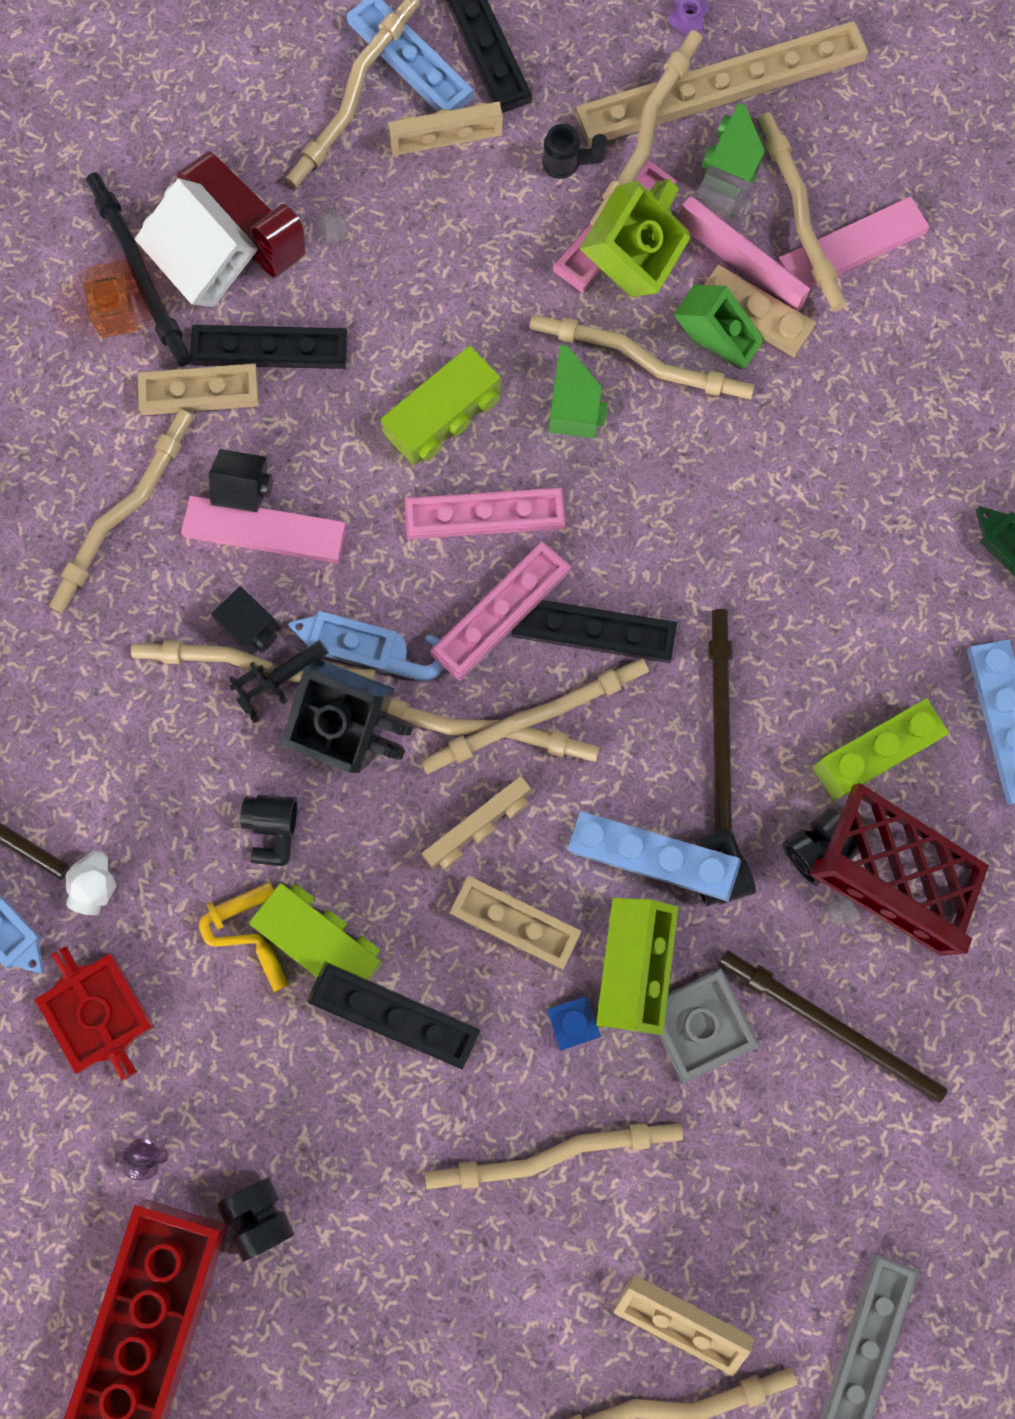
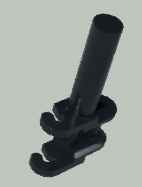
[229,640,329,723]

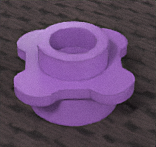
[669,0,710,34]

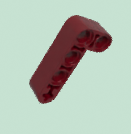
[177,151,306,278]

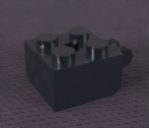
[280,659,413,773]

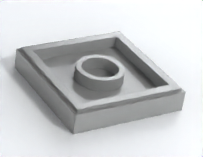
[659,968,759,1084]

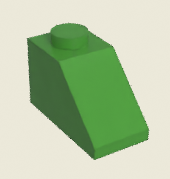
[673,285,765,369]
[549,345,608,439]

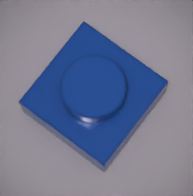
[547,996,601,1051]

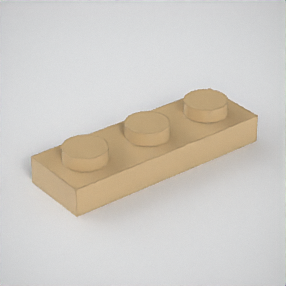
[388,102,503,156]
[704,264,817,358]
[138,364,260,415]
[421,776,531,871]
[449,876,581,970]
[613,1274,754,1376]

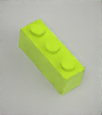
[380,345,501,466]
[812,698,950,802]
[248,883,383,980]
[596,898,679,1035]

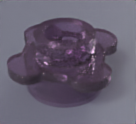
[114,1138,168,1180]

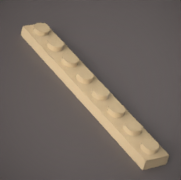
[575,21,868,147]

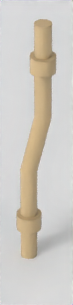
[285,0,421,189]
[590,30,703,226]
[758,112,847,312]
[529,314,755,400]
[48,409,193,614]
[131,640,376,682]
[420,658,649,775]
[387,698,600,763]
[425,1122,683,1190]
[567,1367,798,1419]

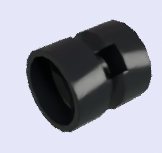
[782,808,860,886]
[216,1177,295,1262]

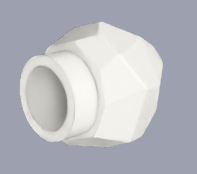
[66,851,116,915]

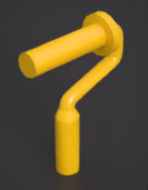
[198,881,289,993]

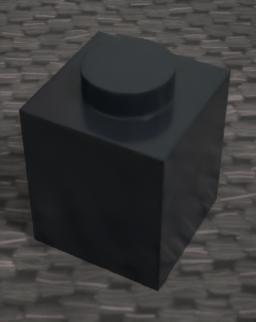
[209,449,273,513]
[211,586,280,655]

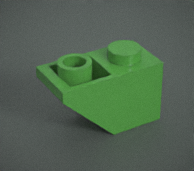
[701,102,765,201]

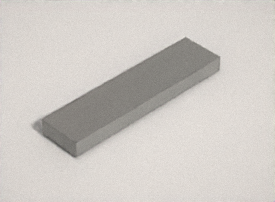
[820,1253,919,1419]

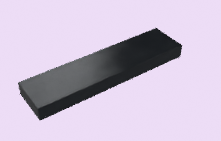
[445,0,532,113]
[190,325,348,369]
[512,600,677,663]
[306,961,480,1070]

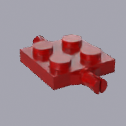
[34,946,155,1082]

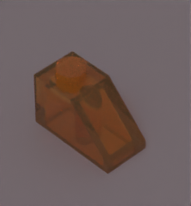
[84,260,139,339]

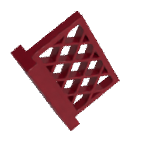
[809,783,989,956]

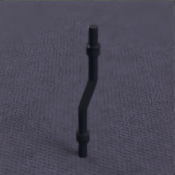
[86,172,192,367]

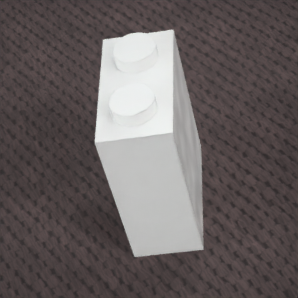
[135,178,258,307]

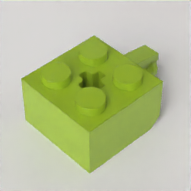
[579,179,690,298]

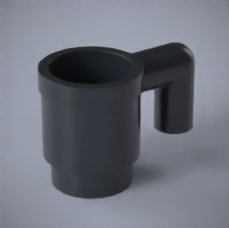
[542,124,607,179]
[240,794,298,866]
[695,829,756,907]

